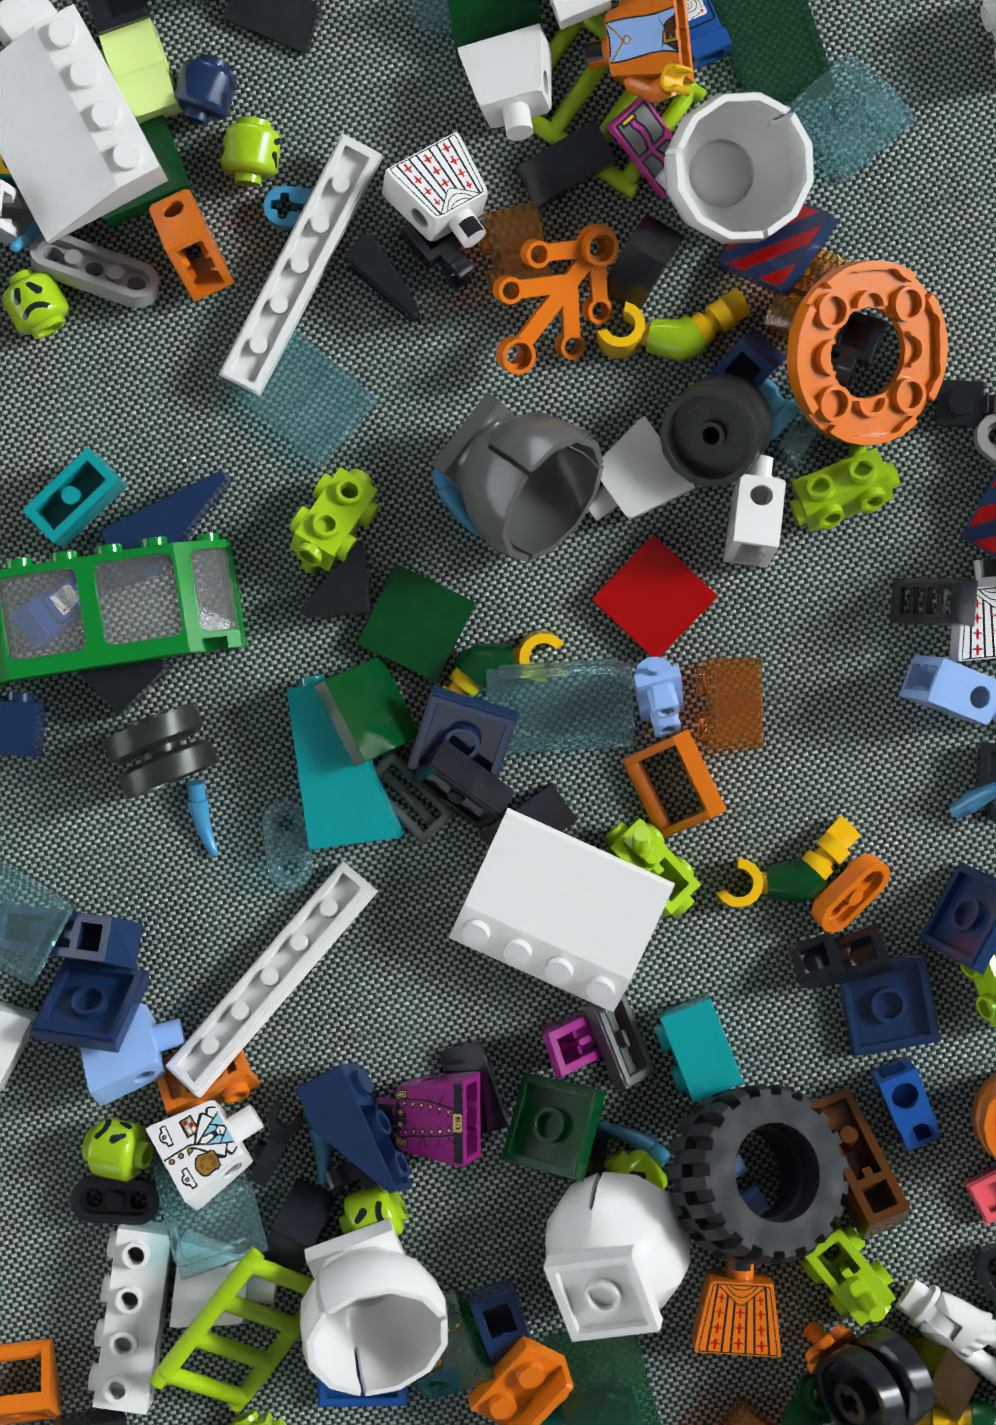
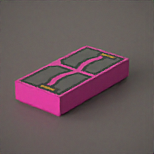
[606,97,674,197]

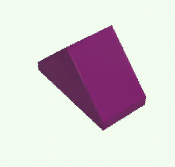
[541,1011,602,1078]

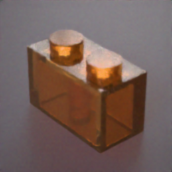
[696,658,763,749]

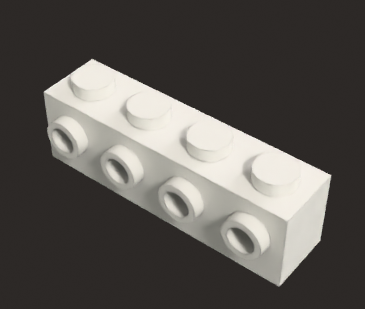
[88,1221,178,1415]

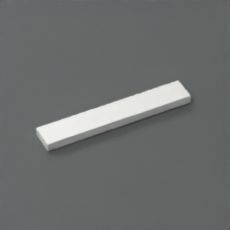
[218,133,383,397]
[165,861,378,1098]

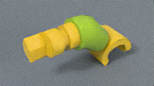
[596,287,751,362]

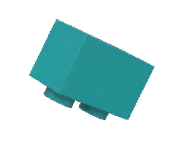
[22,447,128,547]
[653,993,744,1103]

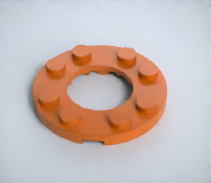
[787,260,948,445]

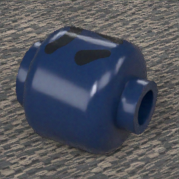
[174,53,237,126]

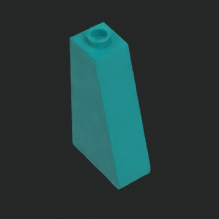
[287,675,403,850]

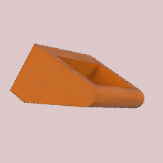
[621,729,727,838]
[0,1338,61,1425]

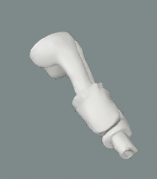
[895,1279,996,1386]

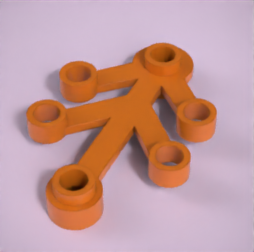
[492,223,619,375]

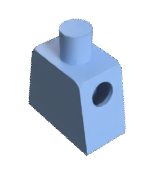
[899,655,996,725]
[80,1004,186,1106]

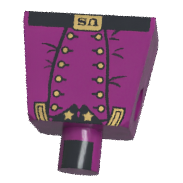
[377,1071,481,1167]

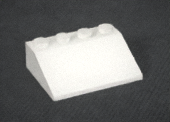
[0,4,168,244]
[449,808,675,1013]

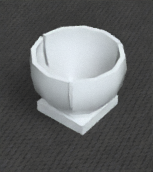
[655,92,814,244]
[543,1172,690,1342]
[300,1218,448,1397]

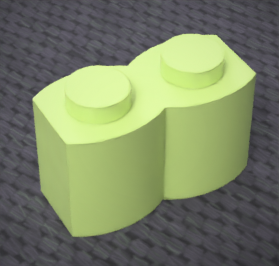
[99,18,184,124]

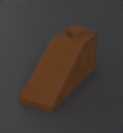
[811,1087,911,1240]

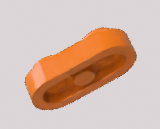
[811,854,890,933]

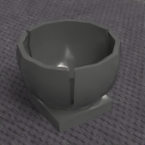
[431,392,604,562]

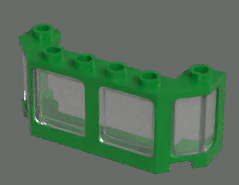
[0,533,248,686]

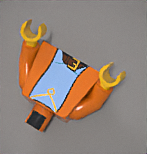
[585,0,695,103]

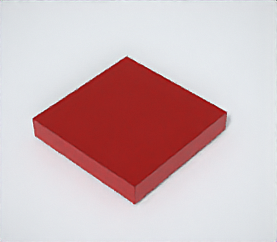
[591,534,718,657]

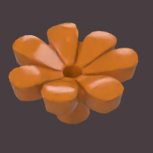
[803,1321,856,1375]

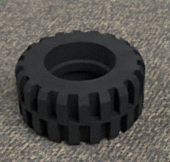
[667,1084,849,1264]

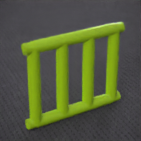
[531,14,707,199]
[149,1247,314,1413]

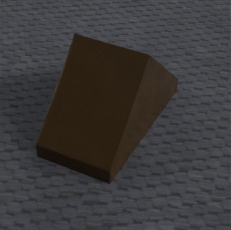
[898,1331,980,1420]

